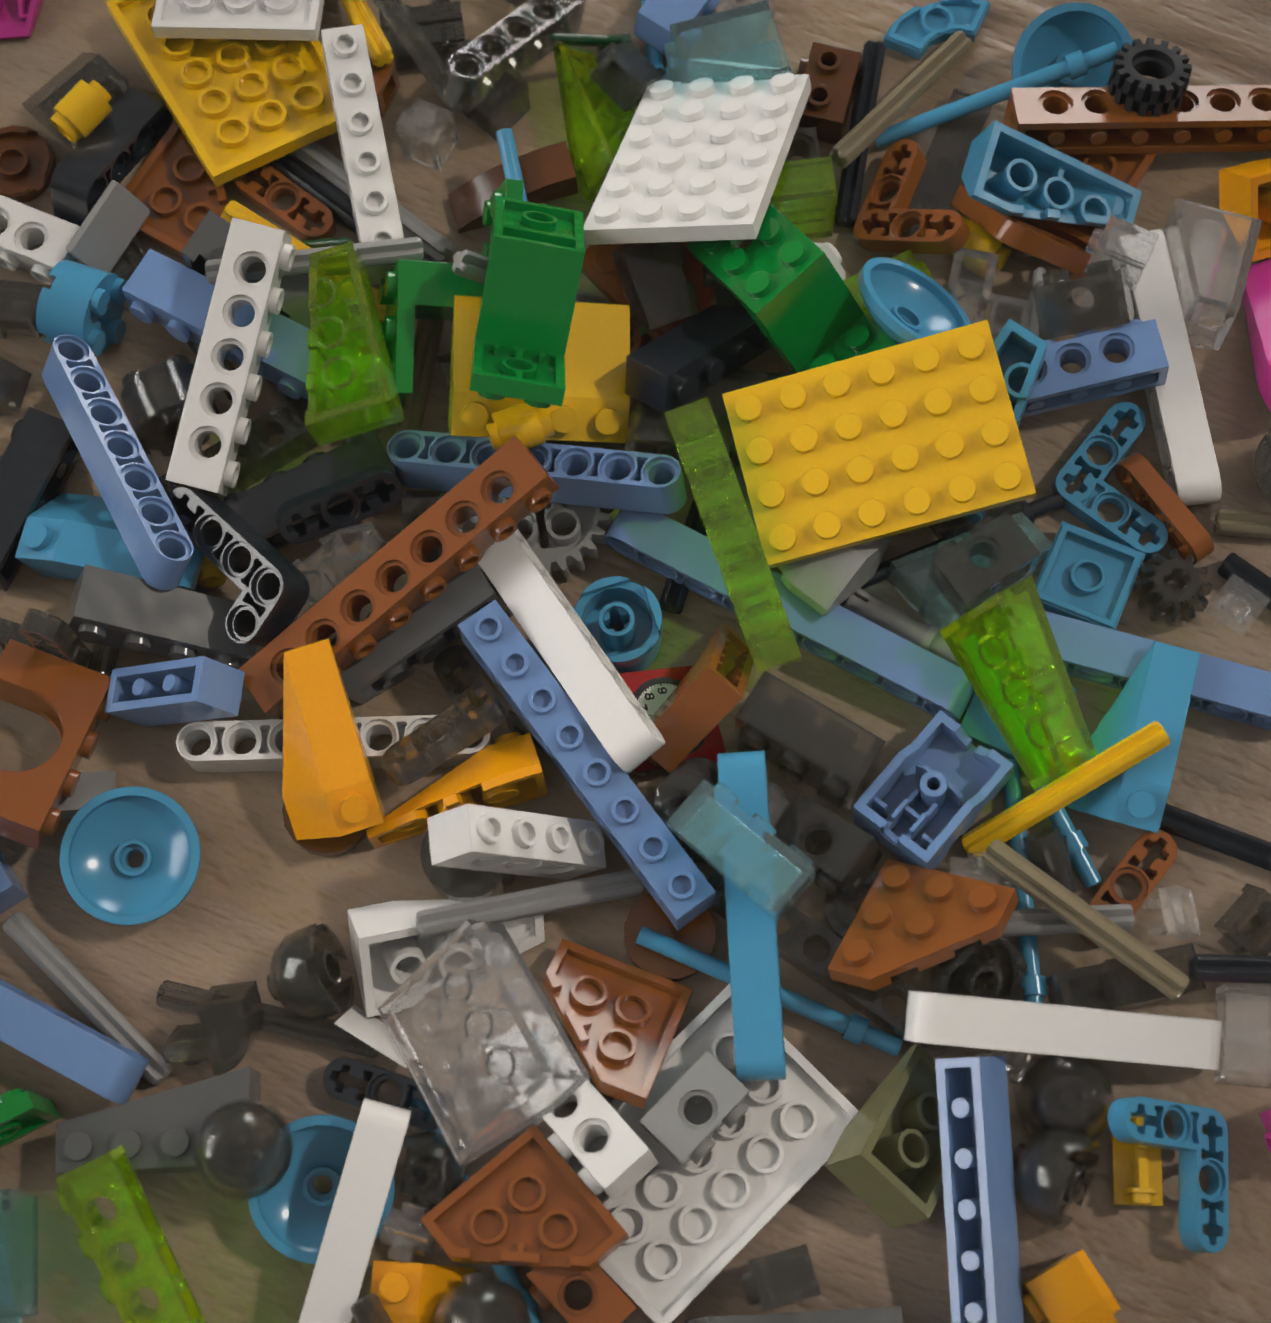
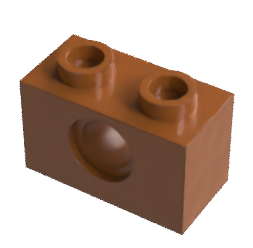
[526,1265,638,1323]

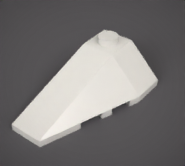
[347,899,545,1018]

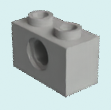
[639,1050,749,1167]

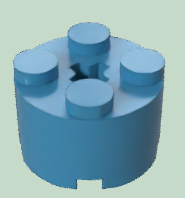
[36,259,128,357]
[574,576,663,673]

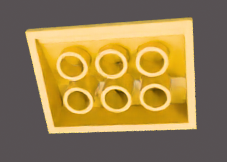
[448,295,630,443]

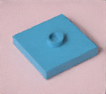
[1028,521,1146,630]

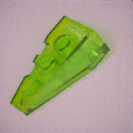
[553,42,636,202]

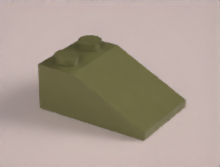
[825,1044,943,1229]

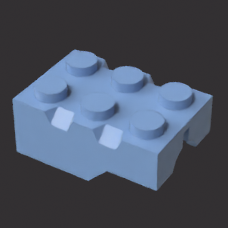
[853,710,1014,870]

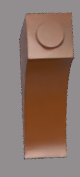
[646,623,757,773]

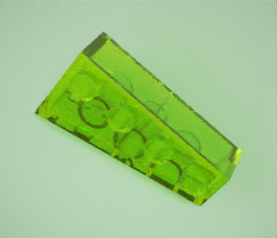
[305,241,405,446]
[939,575,1097,790]

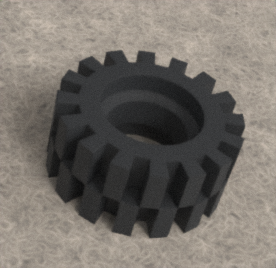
[1108,38,1192,117]

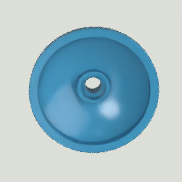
[1011,2,1133,87]
[858,257,971,344]
[59,786,201,926]
[247,1114,395,1264]

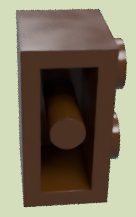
[795,42,862,144]

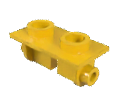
[1111,1116,1163,1206]

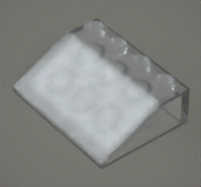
[378,919,590,1165]

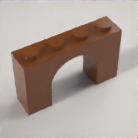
[0,639,111,850]

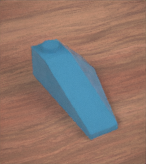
[961,120,1142,231]
[15,493,204,591]
[1065,641,1201,833]

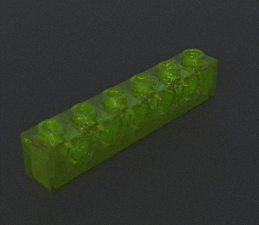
[664,397,802,676]
[56,1144,207,1323]

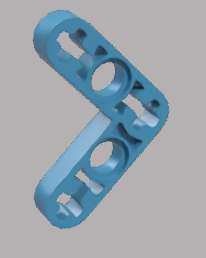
[1052,402,1168,561]
[1107,1096,1229,1253]

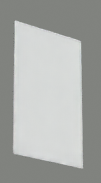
[334,1005,425,1068]

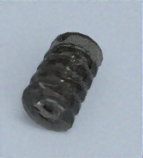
[654,757,720,832]

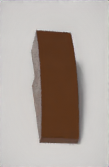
[448,141,578,234]

